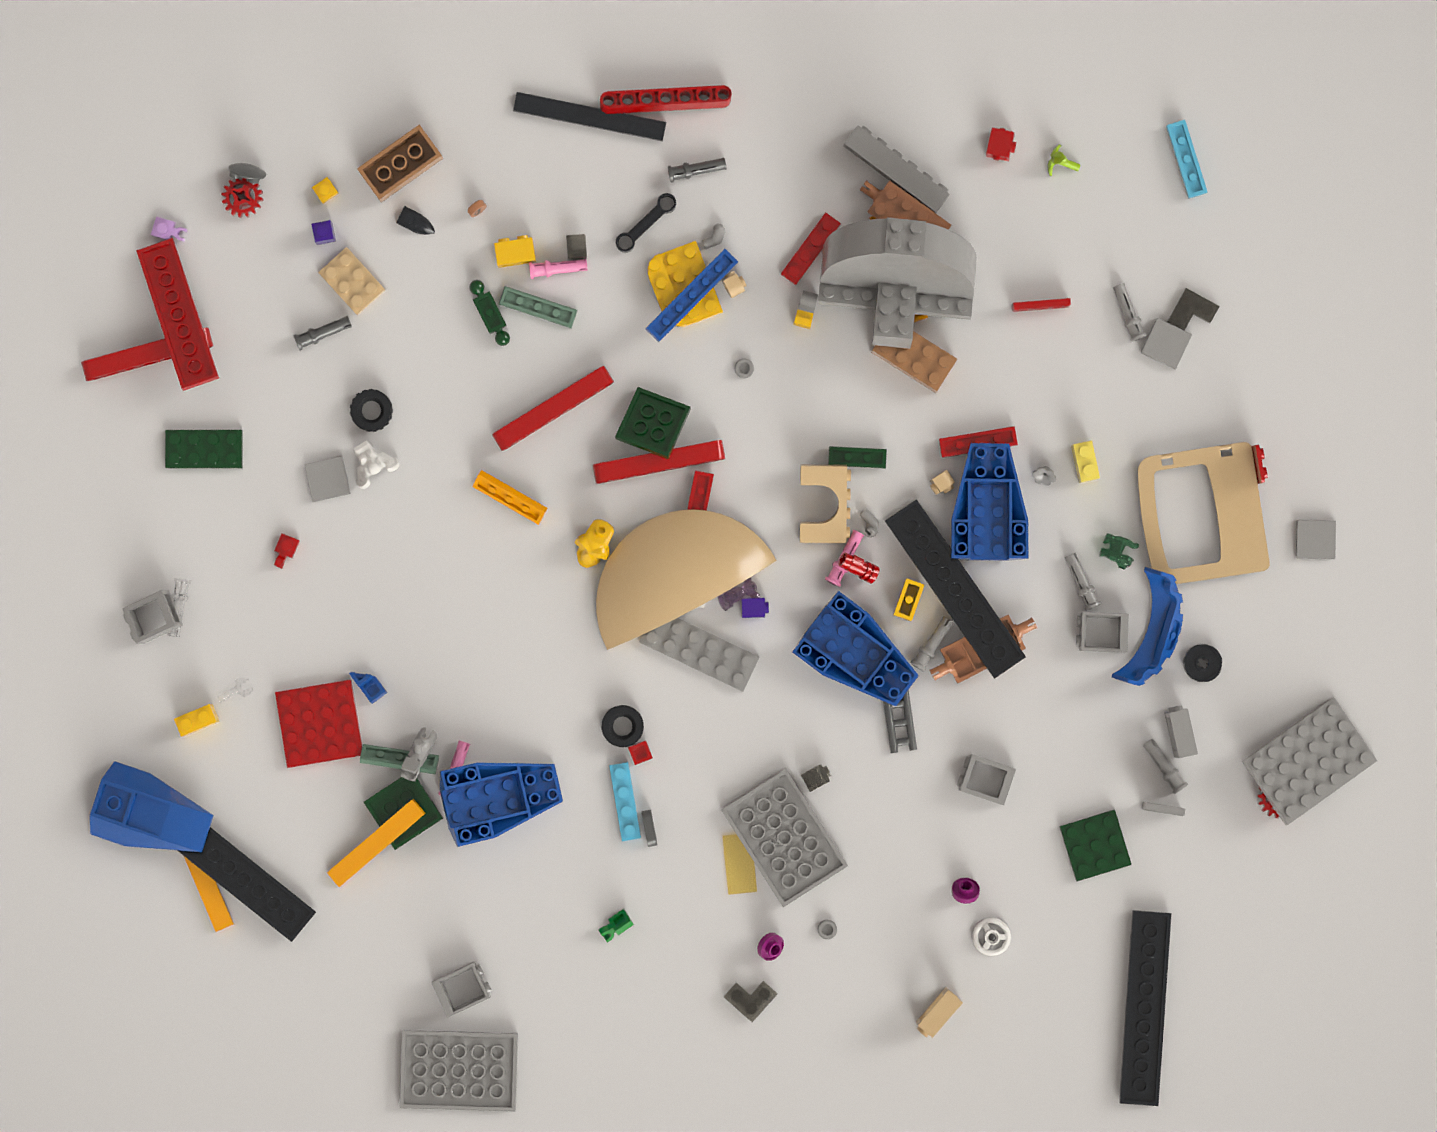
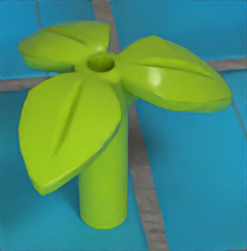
[1048,144,1080,176]

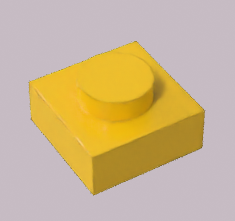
[311,177,339,204]

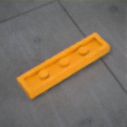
[472,470,548,525]

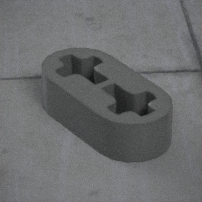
[641,810,658,847]

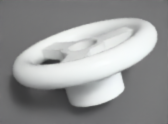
[972,918,1011,956]

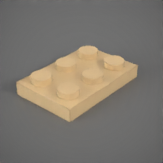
[318,247,385,315]

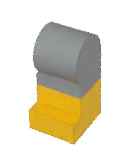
[793,290,818,329]

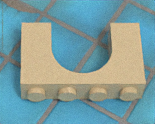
[800,464,851,543]

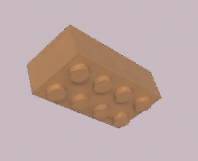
[357,124,443,203]
[871,331,957,393]

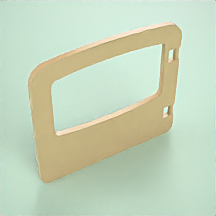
[1138,442,1270,584]

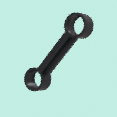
[616,193,676,253]

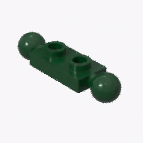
[469,280,510,346]

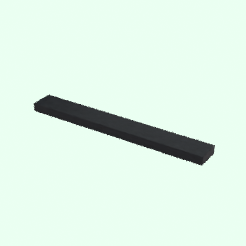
[513,92,667,142]

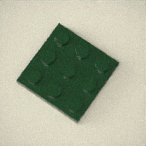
[615,387,691,459]
[363,777,443,850]
[1059,809,1132,882]

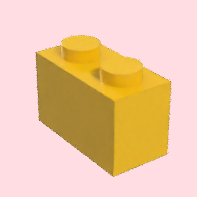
[494,235,536,268]
[893,578,924,621]
[174,704,220,737]

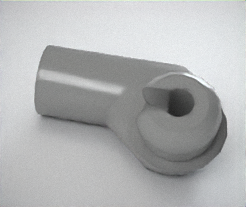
[702,224,725,249]
[860,509,878,538]

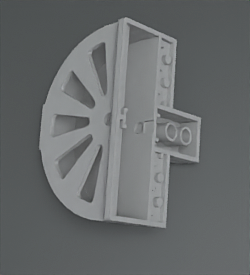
[818,217,977,349]

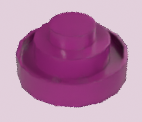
[951,878,980,904]
[757,933,784,961]

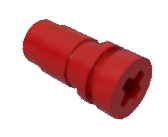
[838,552,880,584]

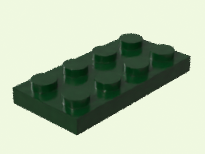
[165,430,243,469]

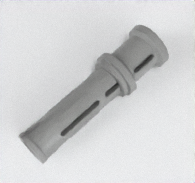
[1113,283,1147,342]
[1064,552,1102,611]
[910,616,954,672]
[1143,739,1188,794]

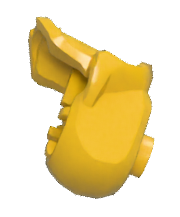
[575,519,615,568]

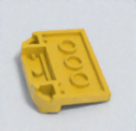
[648,241,723,327]

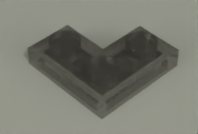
[1167,288,1220,331]
[723,981,778,1022]

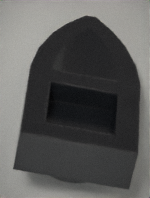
[396,206,435,235]

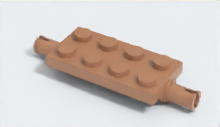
[860,180,952,230]
[929,614,1037,684]

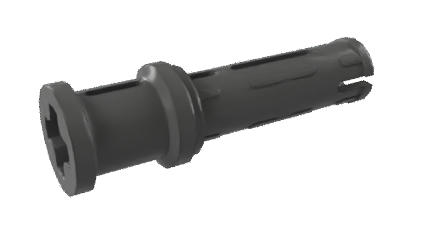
[668,157,727,183]
[293,316,352,351]

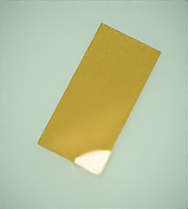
[723,834,757,895]

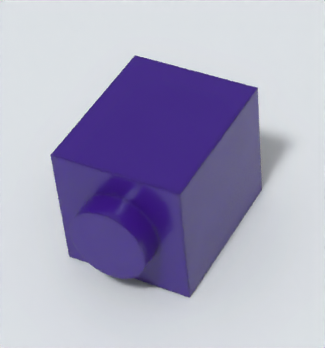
[311,220,336,245]
[742,598,769,618]

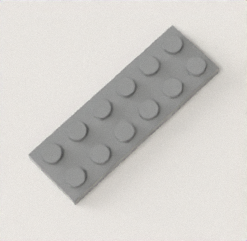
[640,618,759,691]

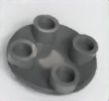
[228,163,266,184]

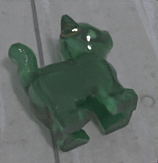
[1099,533,1139,570]

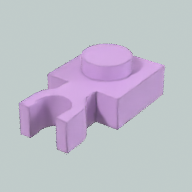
[151,217,187,242]

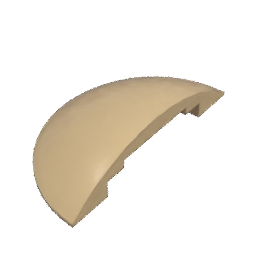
[596,510,777,650]

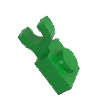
[598,908,634,943]

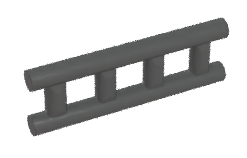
[883,690,917,753]

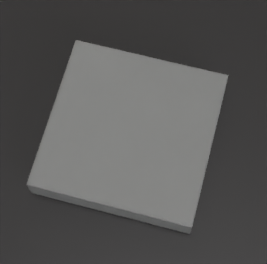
[1141,318,1192,369]
[304,456,351,502]
[1296,520,1336,559]
[1142,802,1186,816]

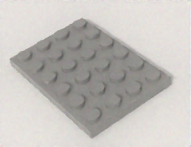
[1242,697,1377,825]
[721,769,848,907]
[400,1030,518,1111]

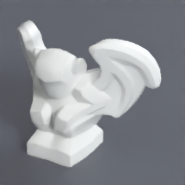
[353,440,400,489]

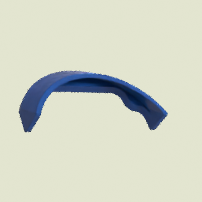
[1111,567,1183,686]

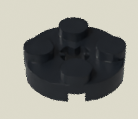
[1183,644,1222,682]

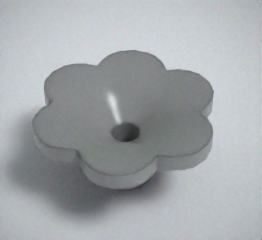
[1032,466,1056,486]

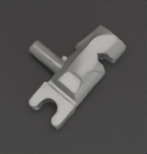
[401,727,437,781]

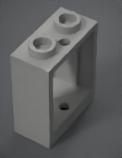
[122,590,183,644]
[1076,612,1129,653]
[1164,706,1198,758]
[957,754,1016,806]
[431,962,492,1018]

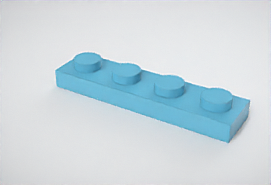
[1166,120,1208,199]
[609,762,641,841]

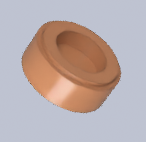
[467,200,487,217]

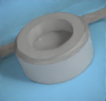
[735,359,754,378]
[818,920,837,939]

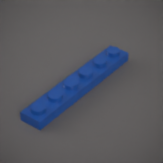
[645,249,738,342]

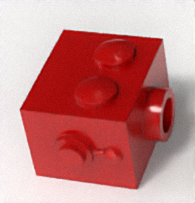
[986,127,1017,162]

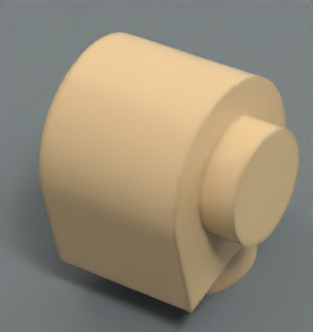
[722,271,747,298]
[930,470,955,495]

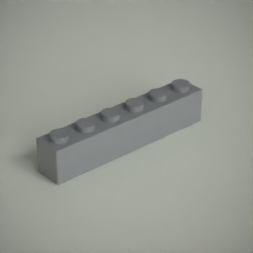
[844,126,950,213]

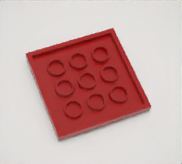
[275,680,362,768]

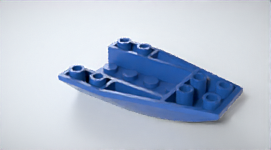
[951,443,1029,561]
[792,591,919,706]
[90,761,214,852]
[440,763,563,847]

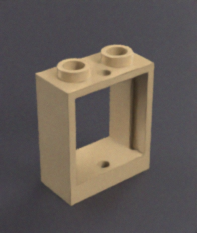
[916,987,963,1038]

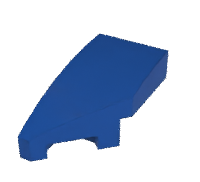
[349,672,388,704]

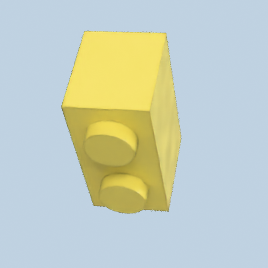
[1071,441,1100,483]

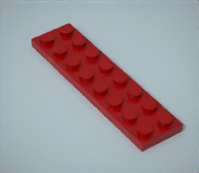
[136,238,219,391]

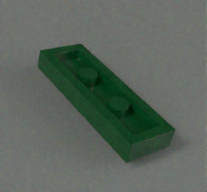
[828,446,887,469]

